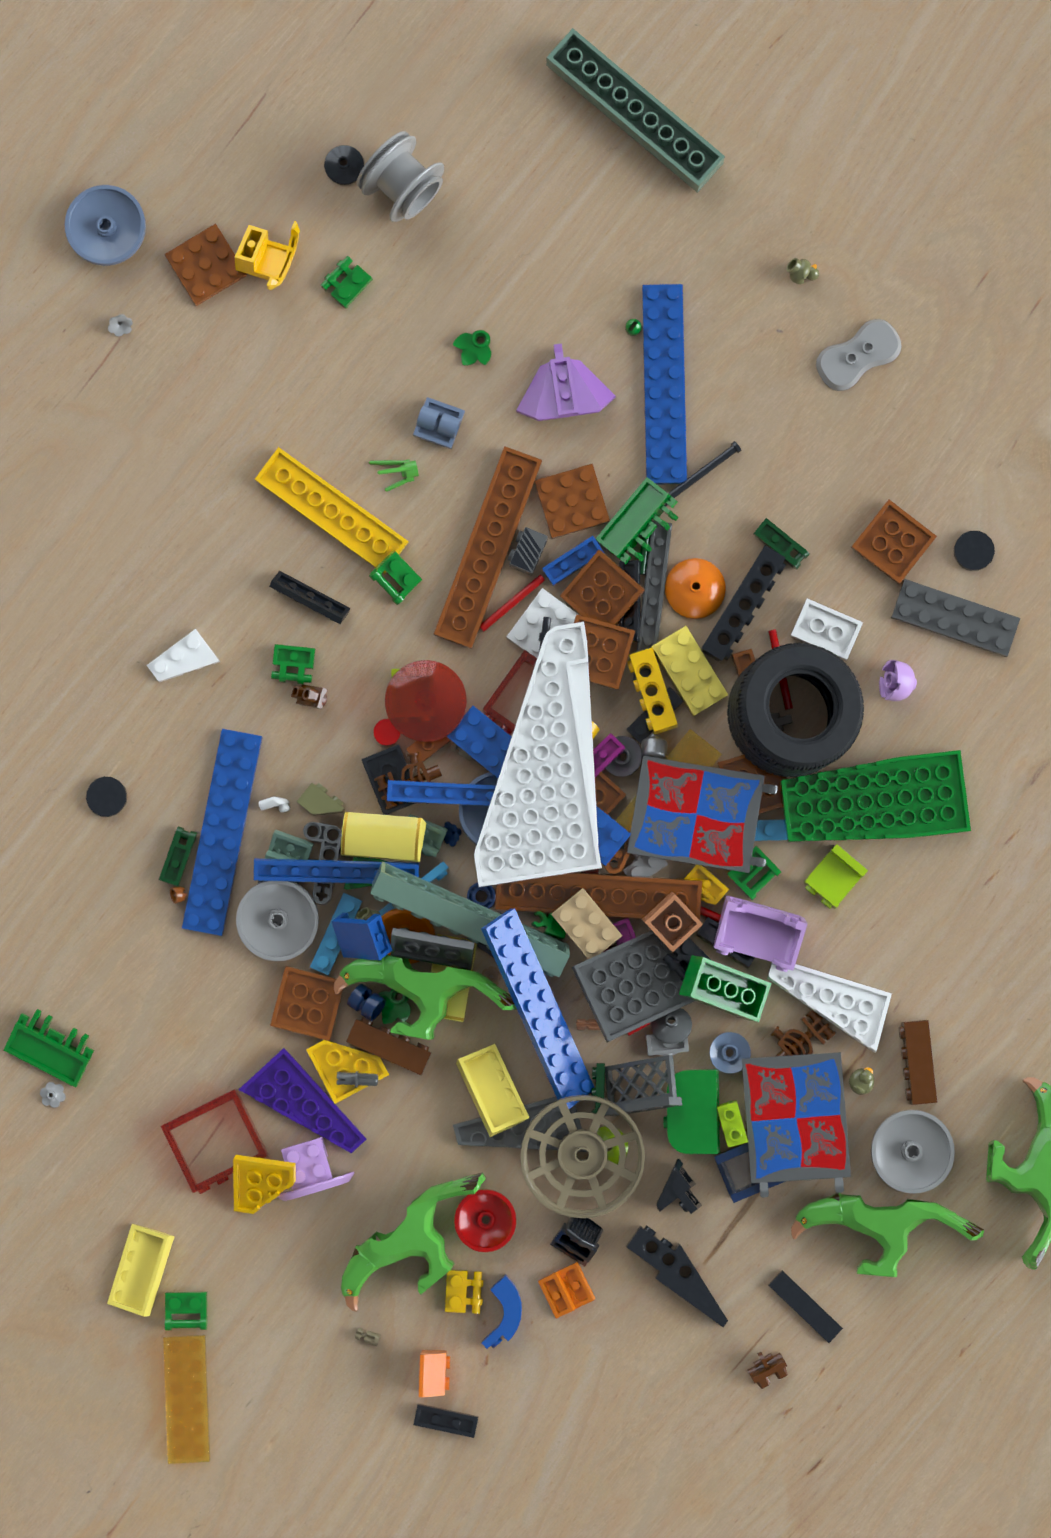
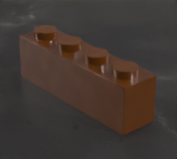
[346,1017,432,1075]
[899,1020,938,1105]

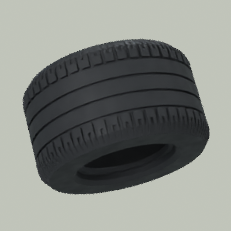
[727,643,864,777]

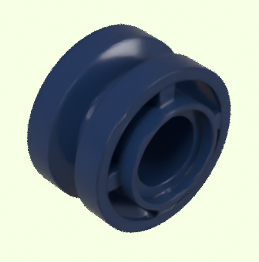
[467,882,496,909]

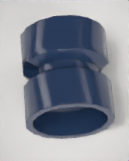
[347,983,386,1021]

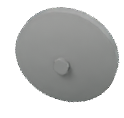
[236,881,319,961]
[871,1110,955,1194]

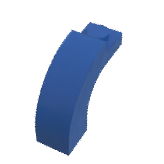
[482,1274,522,1349]

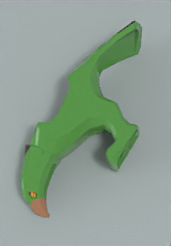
[334,954,517,1040]
[986,1077,1051,1270]
[341,1172,486,1312]
[791,1193,984,1277]

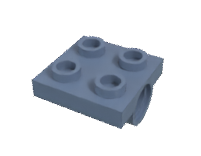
[413,397,465,449]

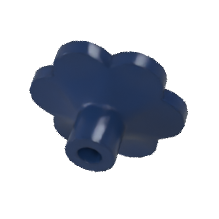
[444,821,462,847]

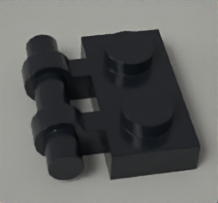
[663,938,711,982]

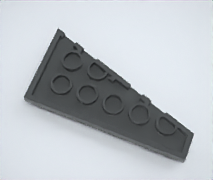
[453,1096,587,1152]

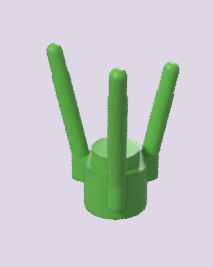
[369,459,419,492]

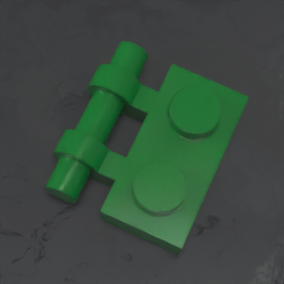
[320,256,373,309]
[271,644,316,684]

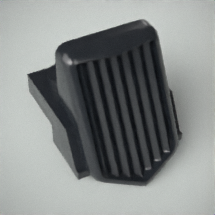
[656,1159,702,1214]
[550,1217,603,1266]

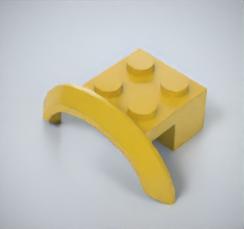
[235,221,300,290]

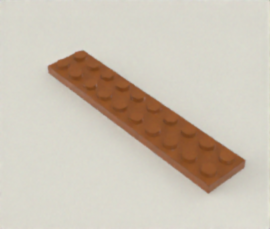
[434,446,542,649]
[495,873,702,920]

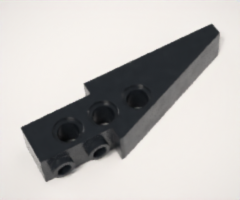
[626,1225,728,1327]

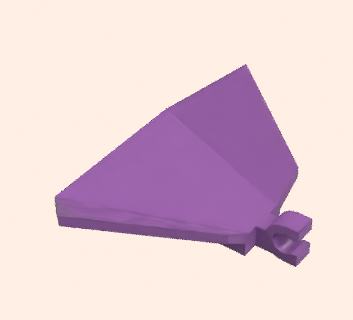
[516,343,616,421]

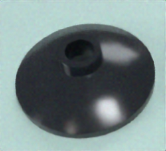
[324,145,364,185]

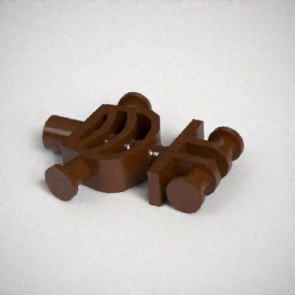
[374,752,442,810]
[770,1010,836,1057]

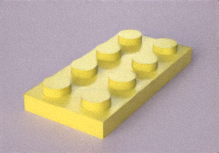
[651,626,728,716]

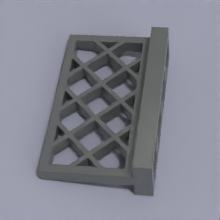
[605,1055,682,1116]

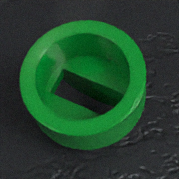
[625,319,642,336]

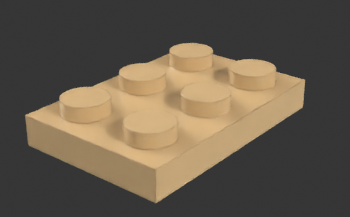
[551,888,622,959]

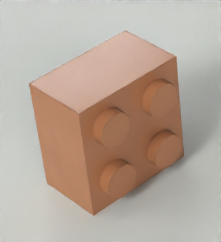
[642,892,703,952]

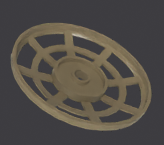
[520,1095,645,1218]

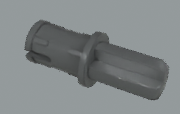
[337,1071,378,1087]

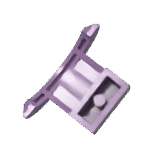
[277,1137,354,1201]

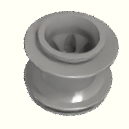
[357,131,444,222]

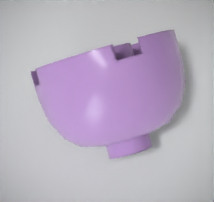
[879,660,917,701]

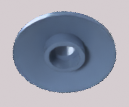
[710,1032,751,1073]

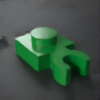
[531,911,566,940]

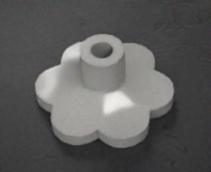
[108,314,133,337]
[40,1082,66,1108]

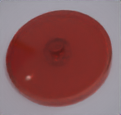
[385,660,467,742]

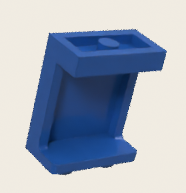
[331,912,392,961]

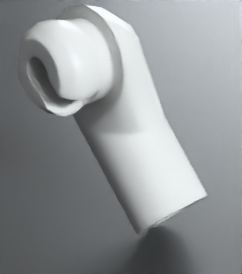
[259,797,290,813]

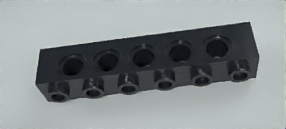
[701,545,786,663]

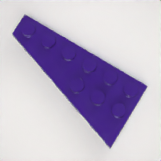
[238,1048,367,1153]

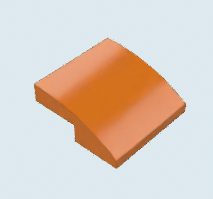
[538,1262,596,1319]

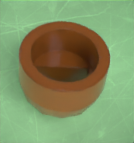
[170,886,187,904]

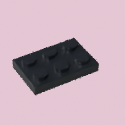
[361,744,416,815]

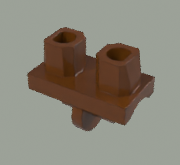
[291,684,328,709]
[748,1352,788,1389]

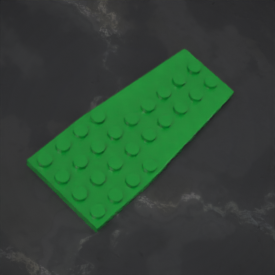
[780,750,971,842]

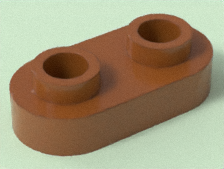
[604,837,630,874]

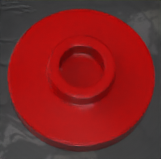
[373,719,401,746]

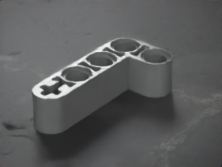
[303,822,342,905]

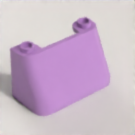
[713,896,807,972]

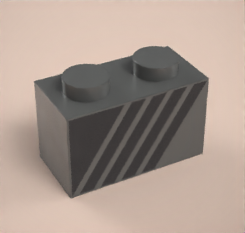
[508,527,548,576]

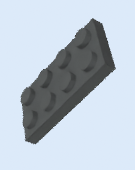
[390,928,474,970]

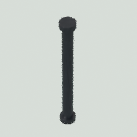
[664,441,742,507]

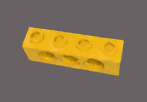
[627,647,678,734]

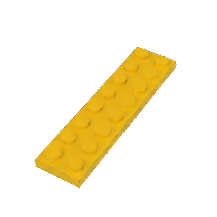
[255,447,409,575]

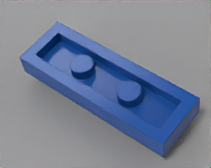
[542,536,604,586]

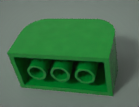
[663,1069,720,1154]

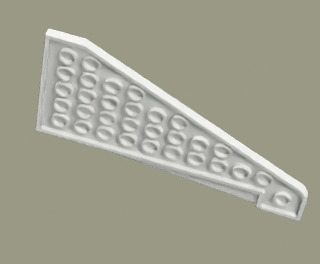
[474,622,602,887]

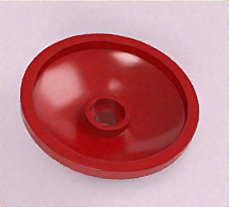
[454,1189,516,1252]

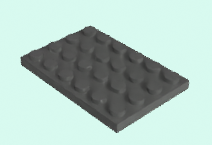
[572,930,695,1043]

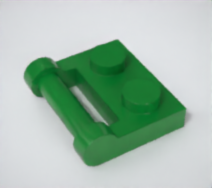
[369,550,422,605]
[727,846,781,901]
[165,1292,208,1331]

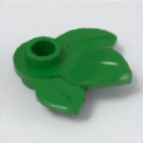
[453,330,492,366]
[378,989,411,1024]

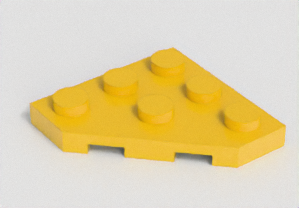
[306,1040,390,1104]
[233,1155,296,1214]

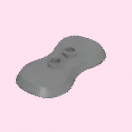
[816,319,902,391]

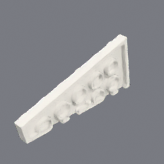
[767,963,892,1053]

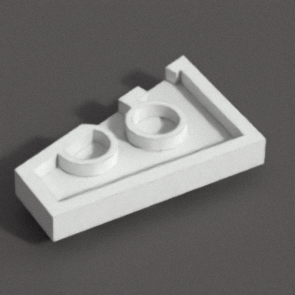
[147,629,220,682]

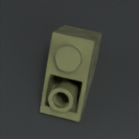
[297,783,345,816]

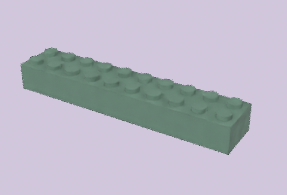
[546,28,725,193]
[370,861,570,977]

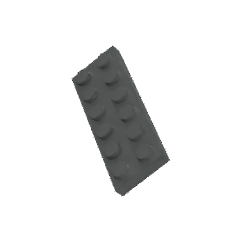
[891,579,1020,657]

